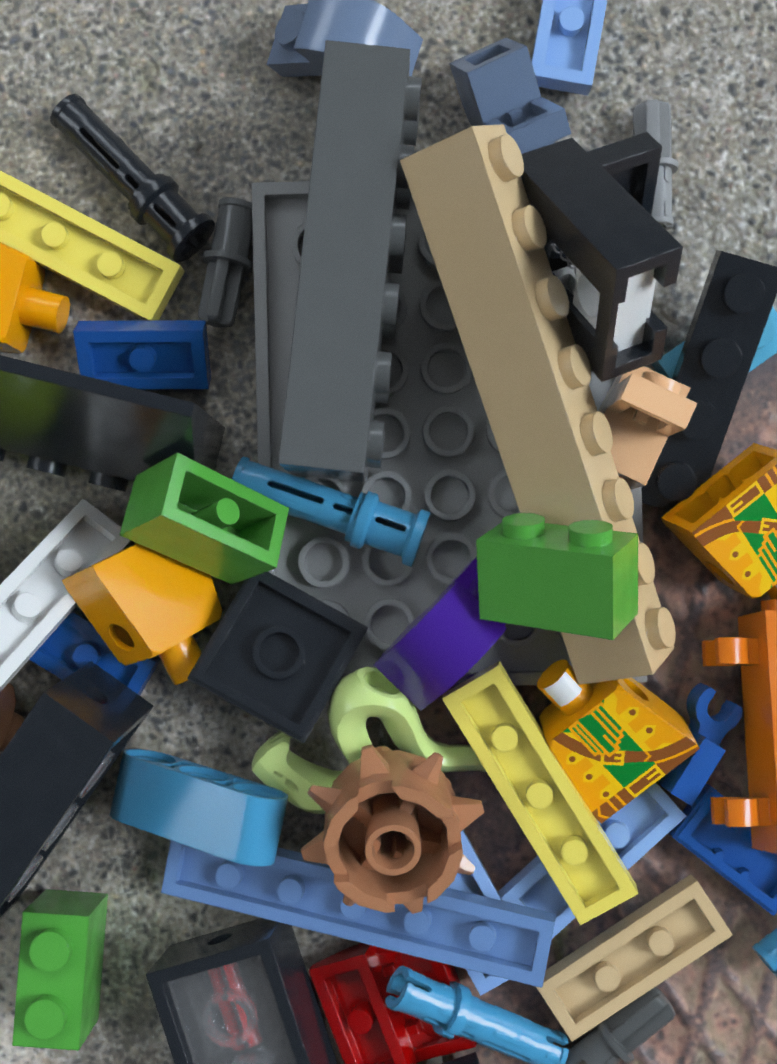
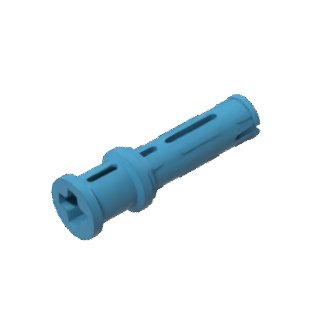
[232,456,431,567]

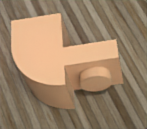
[598,366,697,489]

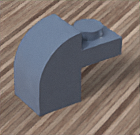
[266,0,423,77]
[449,38,571,154]

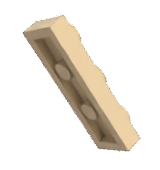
[536,874,733,1042]

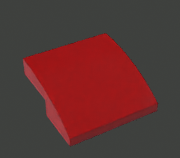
[308,943,477,1064]

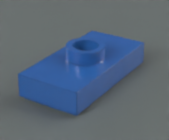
[668,783,777,916]

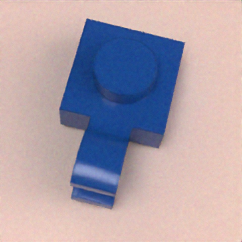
[657,683,743,806]

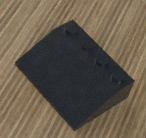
[0,355,225,492]

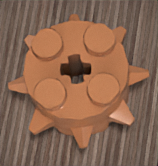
[301,744,484,914]

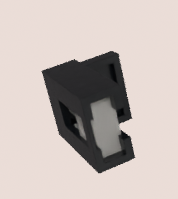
[521,132,683,382]

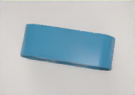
[109,749,288,866]

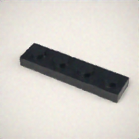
[642,250,777,511]

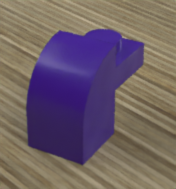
[373,556,507,711]

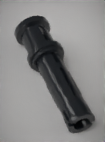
[50,94,215,262]

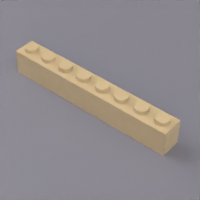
[400,124,676,685]

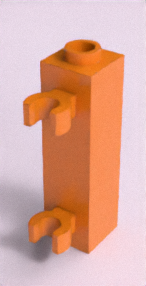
[701,599,777,854]

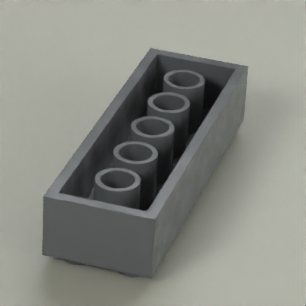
[279,40,422,482]

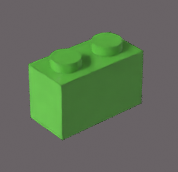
[119,452,289,584]
[476,513,638,640]
[12,889,108,1051]

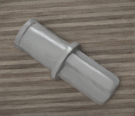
[633,100,678,230]

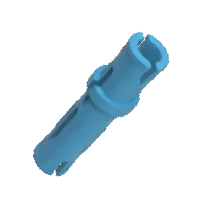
[385,965,569,1064]

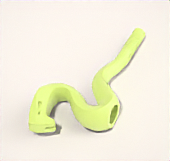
[252,666,486,814]

